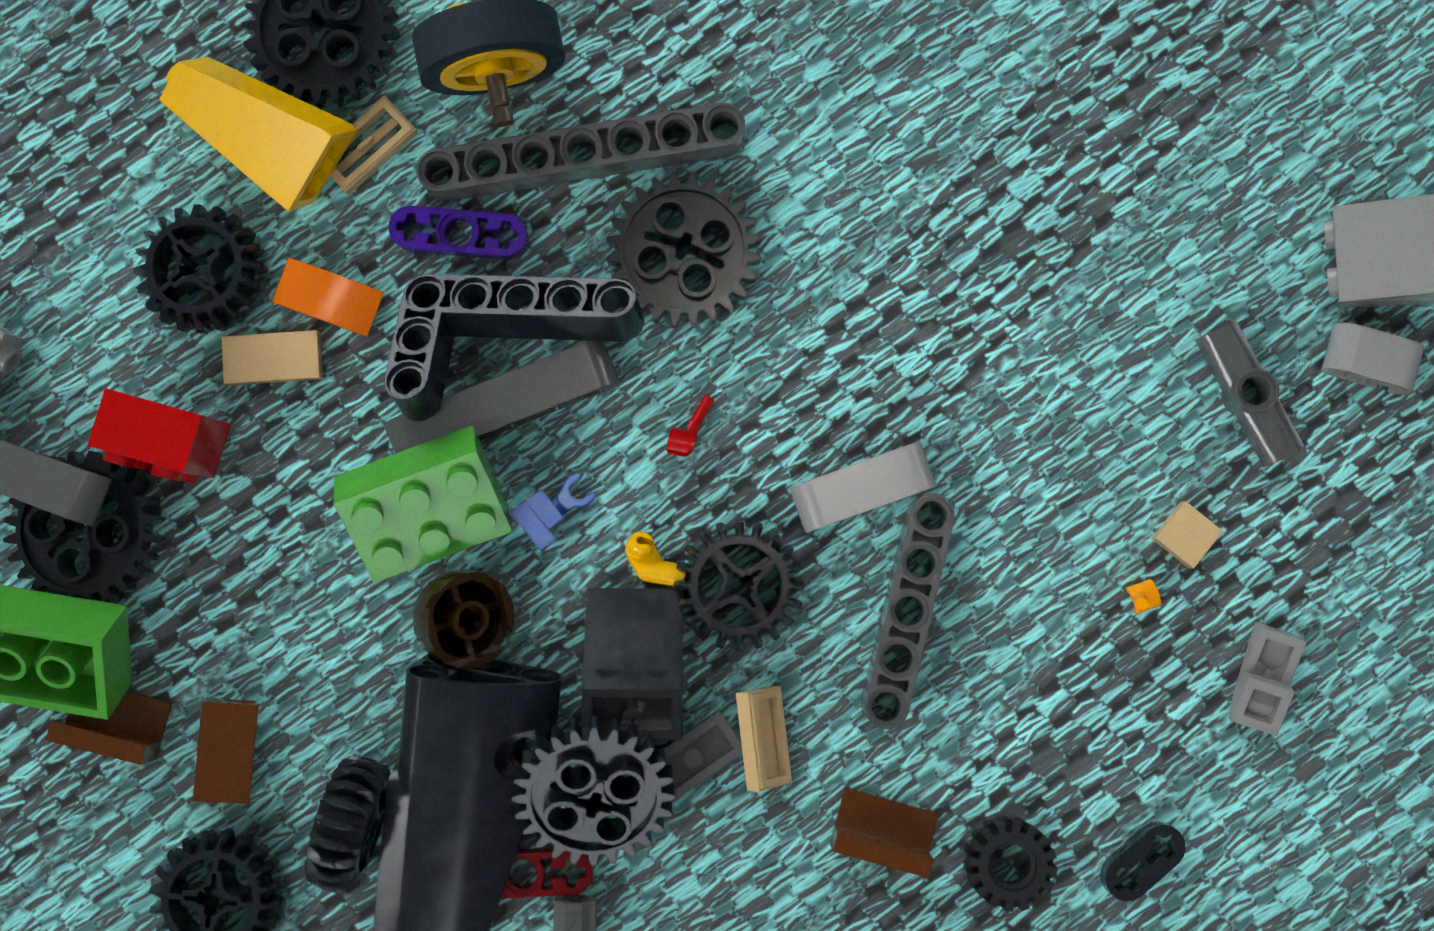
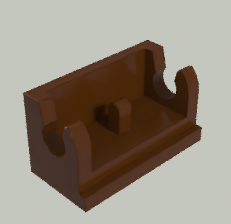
[192,697,259,804]

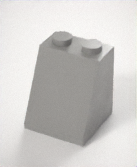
[1324,194,1434,308]

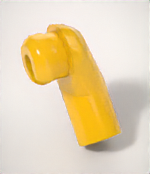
[625,531,686,587]

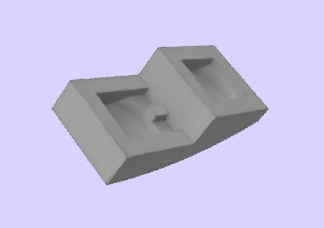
[1228,622,1307,736]

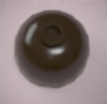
[413,569,515,670]

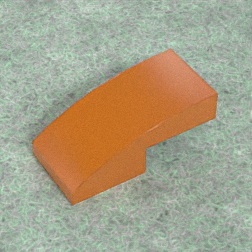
[271,258,384,337]

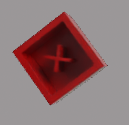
[87,388,231,484]

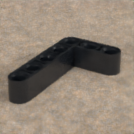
[384,274,644,421]

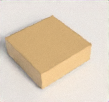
[1151,501,1223,569]

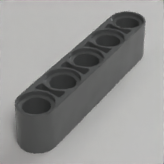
[384,341,620,453]
[0,439,112,526]
[861,494,955,729]

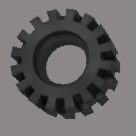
[963,816,1058,912]

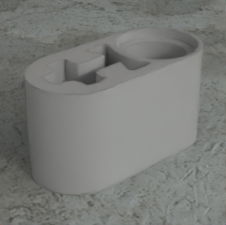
[1321,322,1424,395]

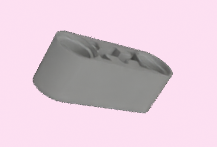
[789,441,937,533]

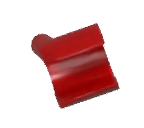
[666,395,714,457]

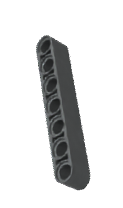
[416,103,745,202]

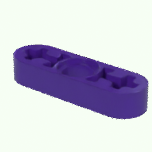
[388,206,529,260]

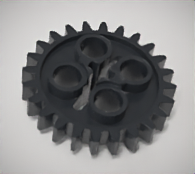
[242,0,401,109]
[606,172,761,329]
[3,451,166,603]
[512,715,675,866]

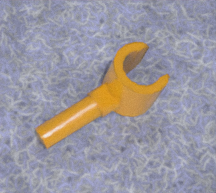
[1125,579,1161,615]

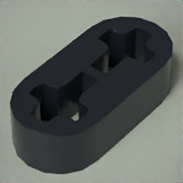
[1100,821,1186,901]

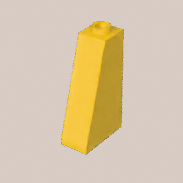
[159,57,358,211]

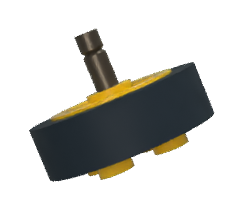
[412,0,565,127]

